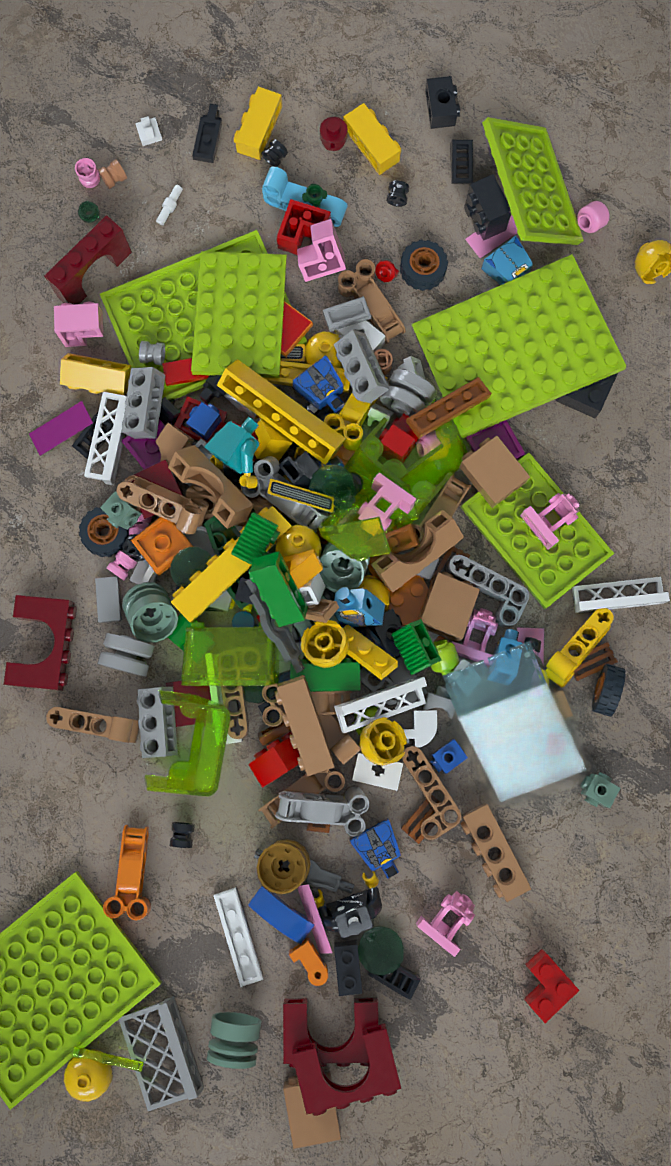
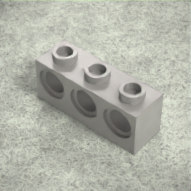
[334,330,390,403]
[121,367,165,439]
[137,687,178,758]

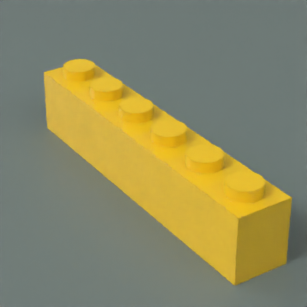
[217,359,346,465]
[171,506,292,622]

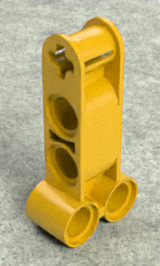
[324,376,388,451]
[544,608,614,688]

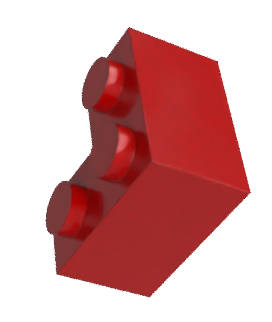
[276,199,331,255]
[378,413,418,468]
[248,731,300,788]
[524,949,580,1024]

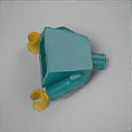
[204,417,259,489]

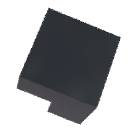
[279,451,326,490]

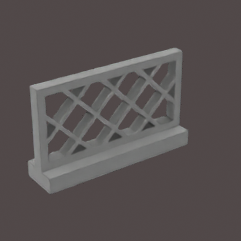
[119,996,204,1111]

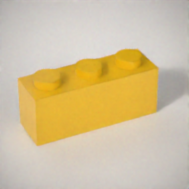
[234,86,283,160]
[343,103,401,175]
[60,353,131,396]

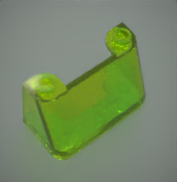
[181,622,279,686]

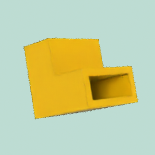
[254,419,293,461]

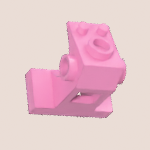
[358,473,416,536]
[520,493,580,550]
[451,608,498,667]
[416,891,475,957]

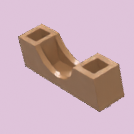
[126,423,195,512]
[168,445,254,529]
[371,510,464,593]

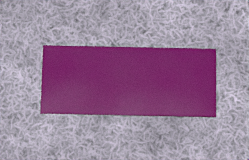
[29,401,93,456]

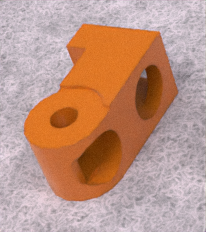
[289,937,328,986]

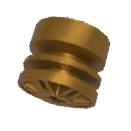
[256,839,311,894]

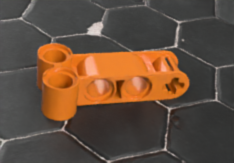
[103,825,151,921]

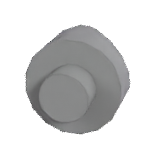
[423,686,457,718]

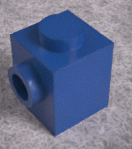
[186,402,222,441]
[430,739,468,774]

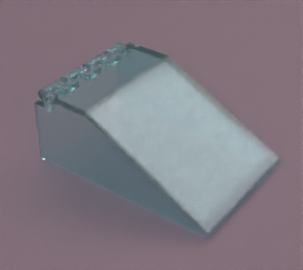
[443,641,587,802]

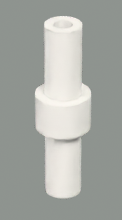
[156,185,183,225]

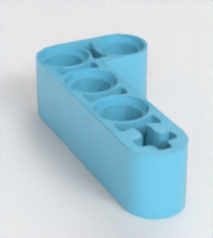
[262,167,348,227]

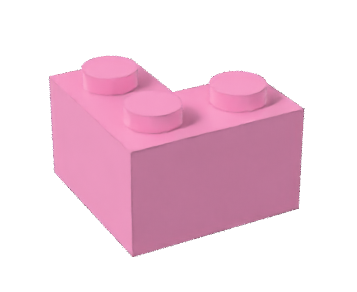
[297,219,346,282]
[54,301,103,347]

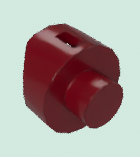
[320,116,348,151]

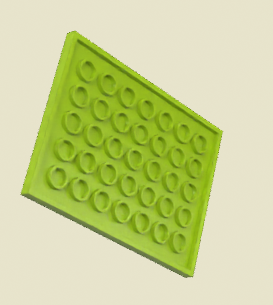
[100,230,307,400]
[412,254,626,439]
[0,871,162,1110]

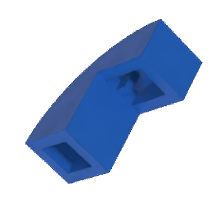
[248,886,314,944]

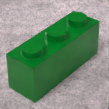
[249,551,308,627]
[290,658,360,692]

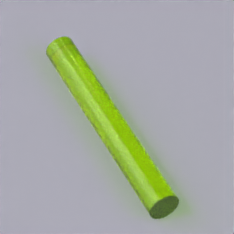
[72,1046,144,1072]

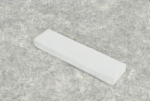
[213,887,263,987]

